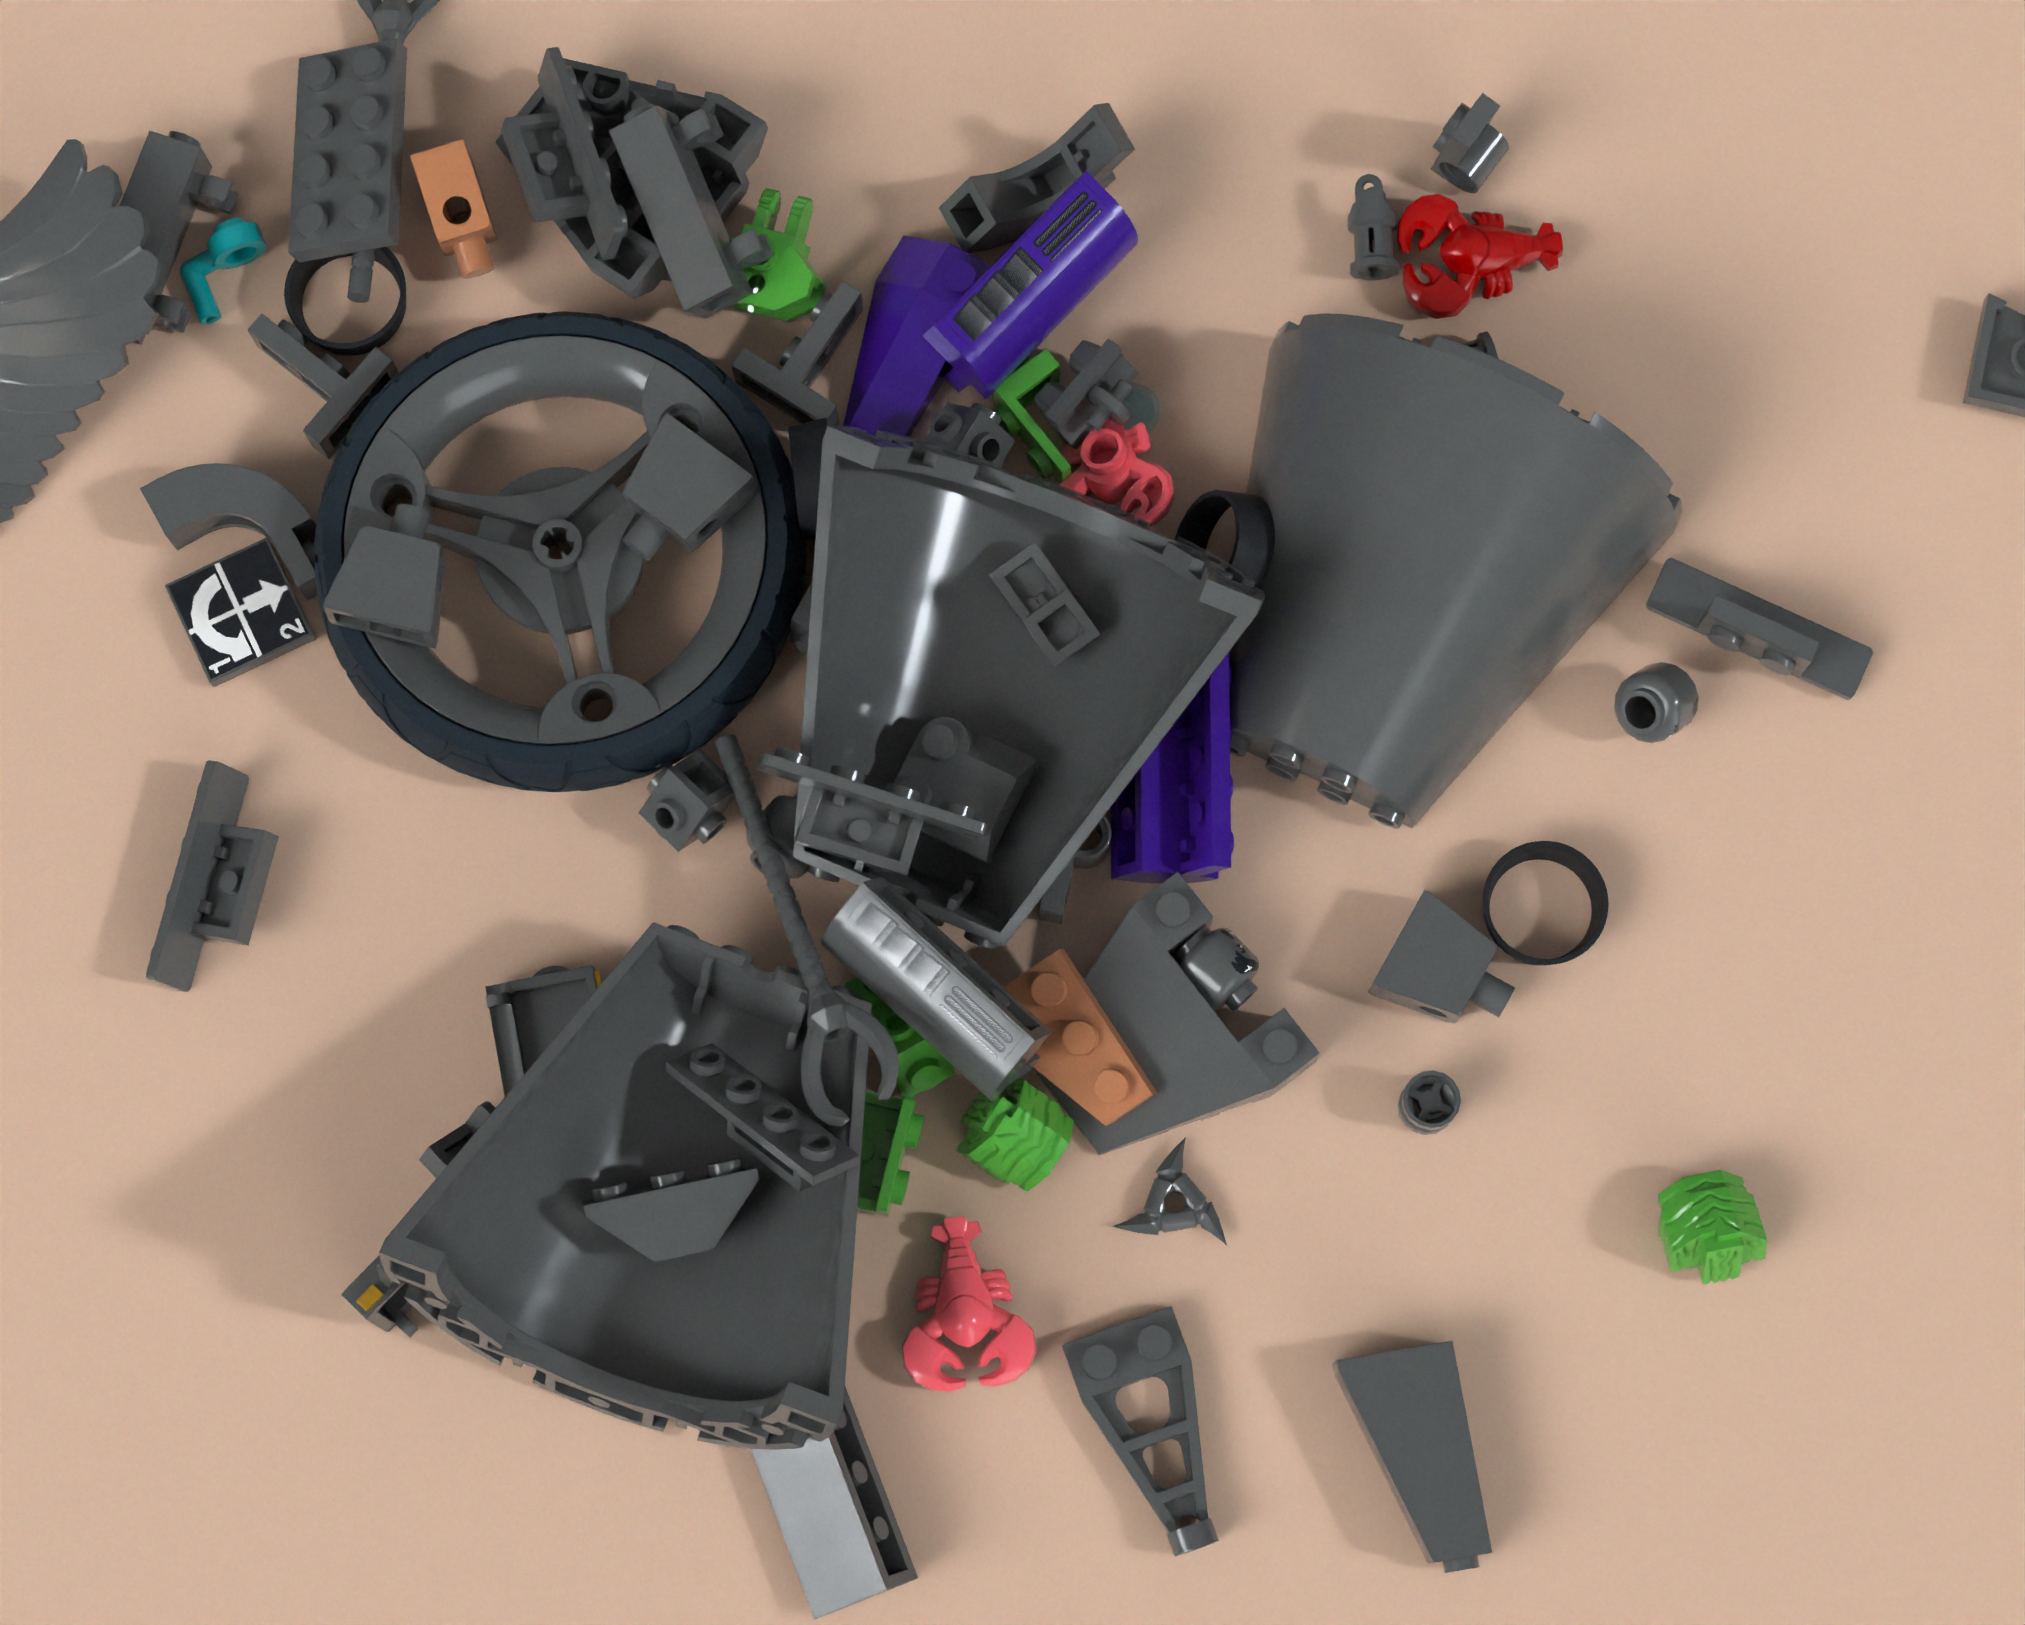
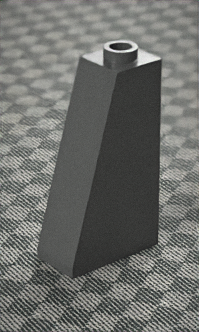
[1333,1340,1492,1573]

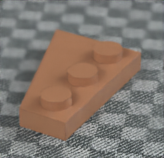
[1004,949,1157,1126]

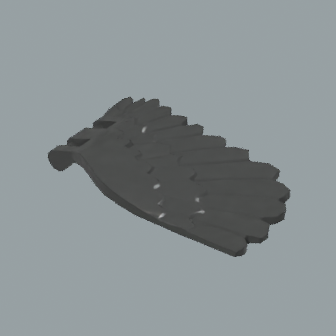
[0,139,163,523]

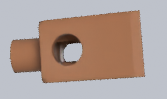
[410,139,498,279]

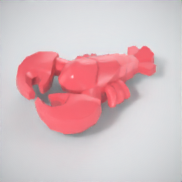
[1059,419,1175,527]
[902,1216,1037,1392]

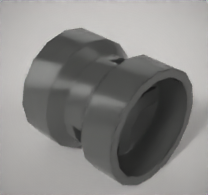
[1398,1070,1461,1135]

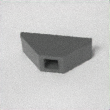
[582,1158,759,1262]

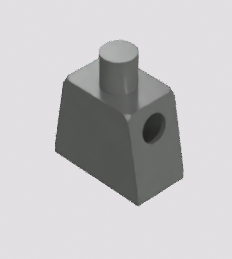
[622,413,759,561]
[323,504,446,649]
[1368,890,1515,1024]

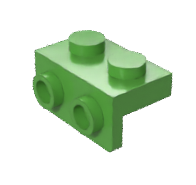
[857,1090,924,1217]

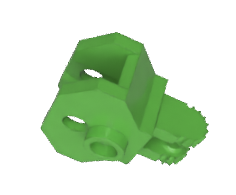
[730,188,827,322]

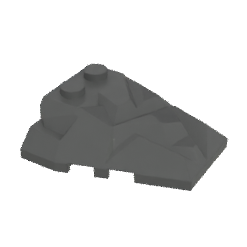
[496,58,768,299]

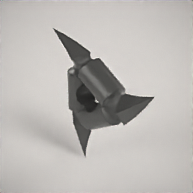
[1113,1137,1227,1246]

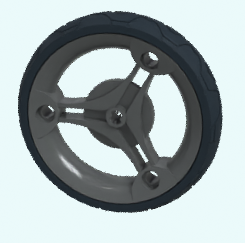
[314,311,806,792]

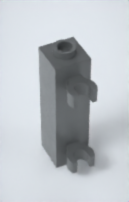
[609,105,774,318]
[120,131,238,345]

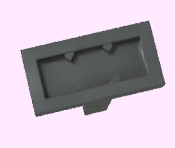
[731,281,863,426]
[248,314,399,459]

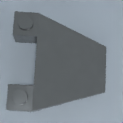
[1032,872,1320,1155]

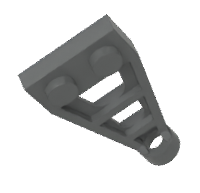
[1062,1306,1219,1557]

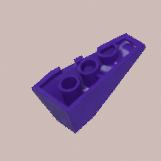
[843,235,991,437]

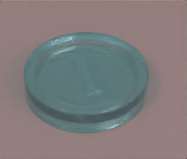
[1122,383,1160,434]

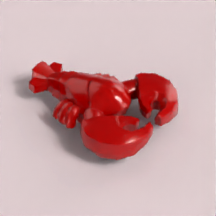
[1397,194,1563,319]

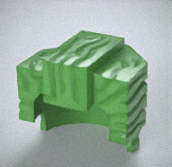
[956,1078,1074,1192]
[1658,1170,1767,1284]

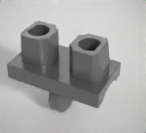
[1034,339,1138,449]

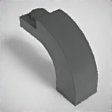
[939,103,1135,253]
[140,463,318,601]

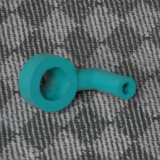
[180,218,267,325]

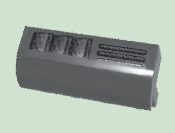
[821,876,1052,1101]

